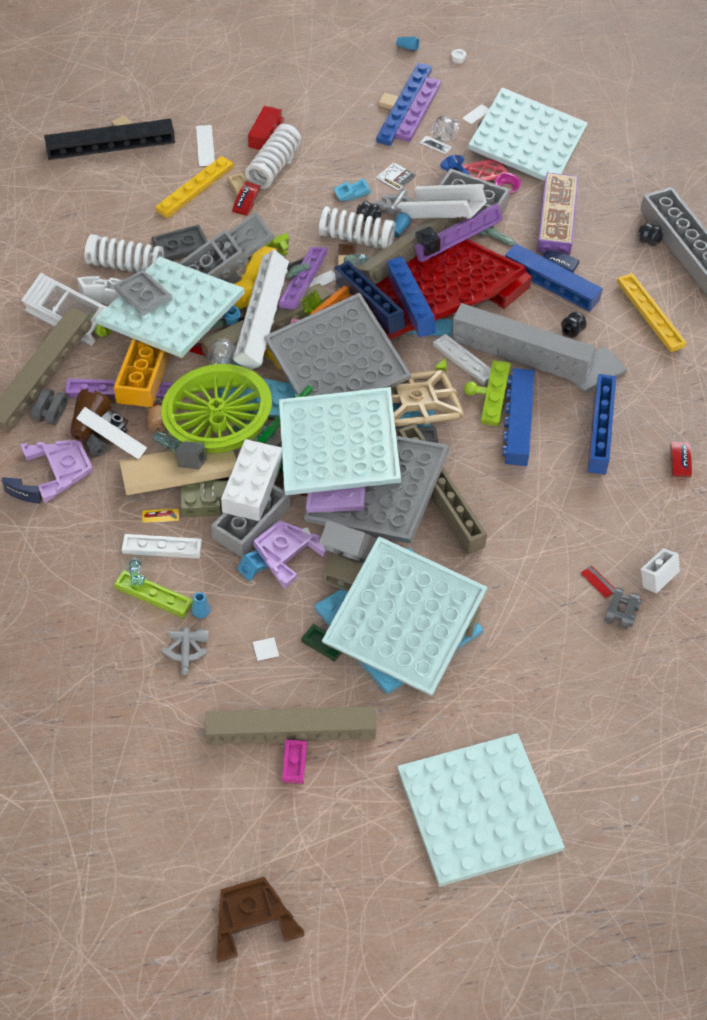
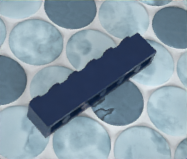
[334,261,405,334]

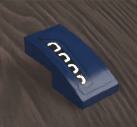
[542,250,579,273]
[2,477,41,504]

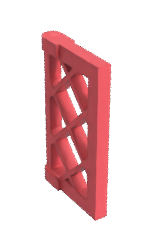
[462,159,508,182]

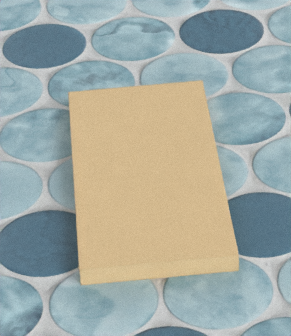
[119,450,237,495]

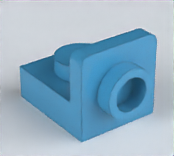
[237,550,269,581]

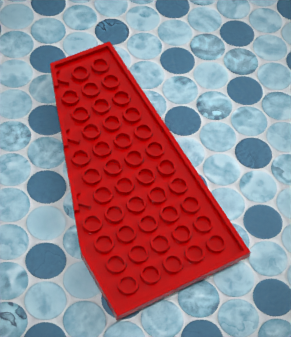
[376,239,526,340]

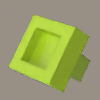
[270,233,290,256]

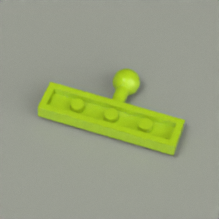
[464,360,511,427]

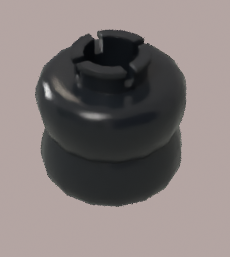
[356,201,382,224]
[637,223,663,246]
[561,312,587,337]

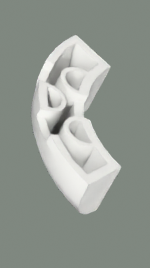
[77,276,122,305]

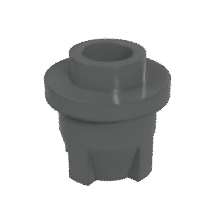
[86,435,108,456]

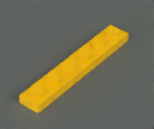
[155,156,234,219]
[617,273,687,353]

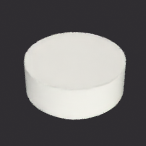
[451,49,466,63]

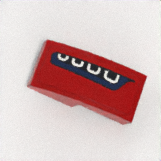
[232,181,260,216]
[670,442,692,477]

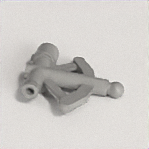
[375,189,415,215]
[161,628,209,676]

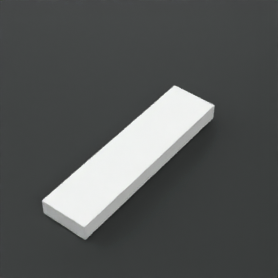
[433,333,491,386]
[122,534,202,559]

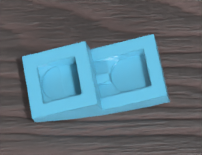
[333,178,372,201]

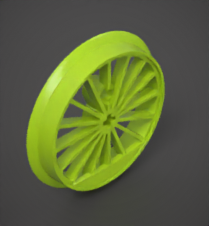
[161,364,272,453]

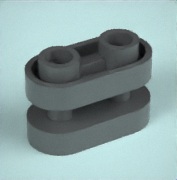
[30,389,68,425]
[604,587,642,629]

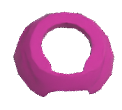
[495,173,521,194]

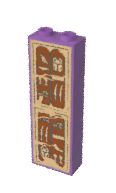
[537,172,579,256]

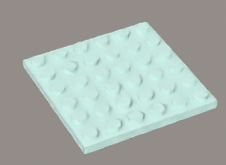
[468,88,588,181]
[95,257,245,358]
[279,387,401,495]
[322,537,488,697]
[397,733,565,887]

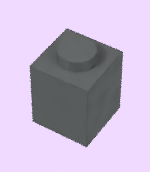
[175,441,207,470]

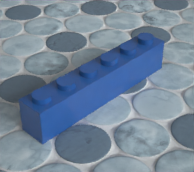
[505,244,603,312]
[387,257,436,338]
[502,368,535,466]
[587,374,616,475]

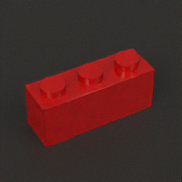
[248,105,284,150]

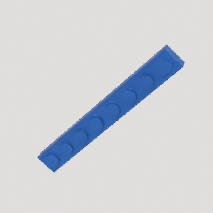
[376,63,432,146]

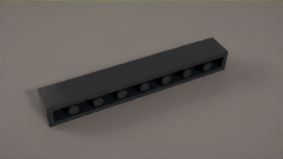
[44,118,175,160]

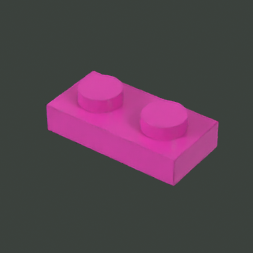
[282,740,307,784]

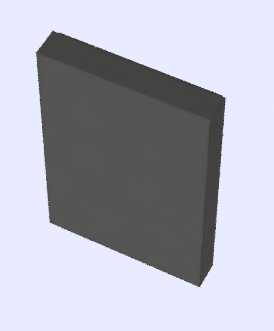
[151,224,208,261]

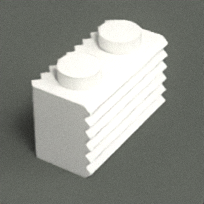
[641,548,680,593]

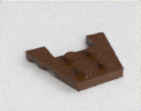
[216,877,304,963]

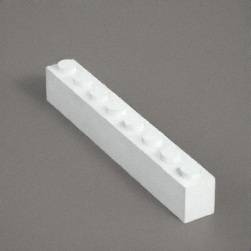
[233,250,289,370]

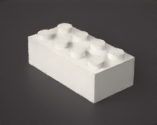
[221,439,282,521]

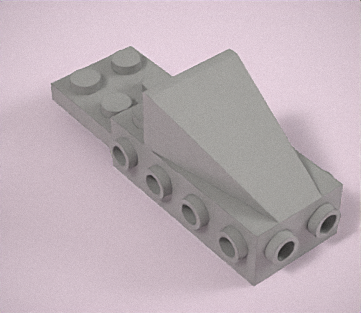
[178,211,275,284]

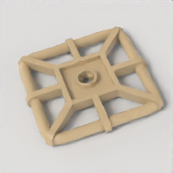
[391,370,464,427]

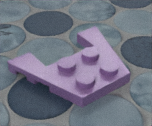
[20,440,93,503]
[253,520,330,588]

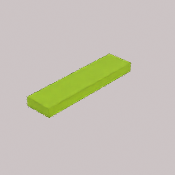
[114,570,193,619]

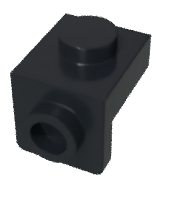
[415,226,440,256]

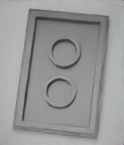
[113,270,173,316]
[571,346,627,394]

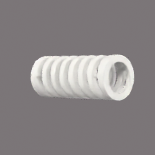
[245,124,302,189]
[319,206,396,249]
[85,234,164,273]

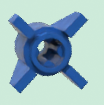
[440,155,470,175]

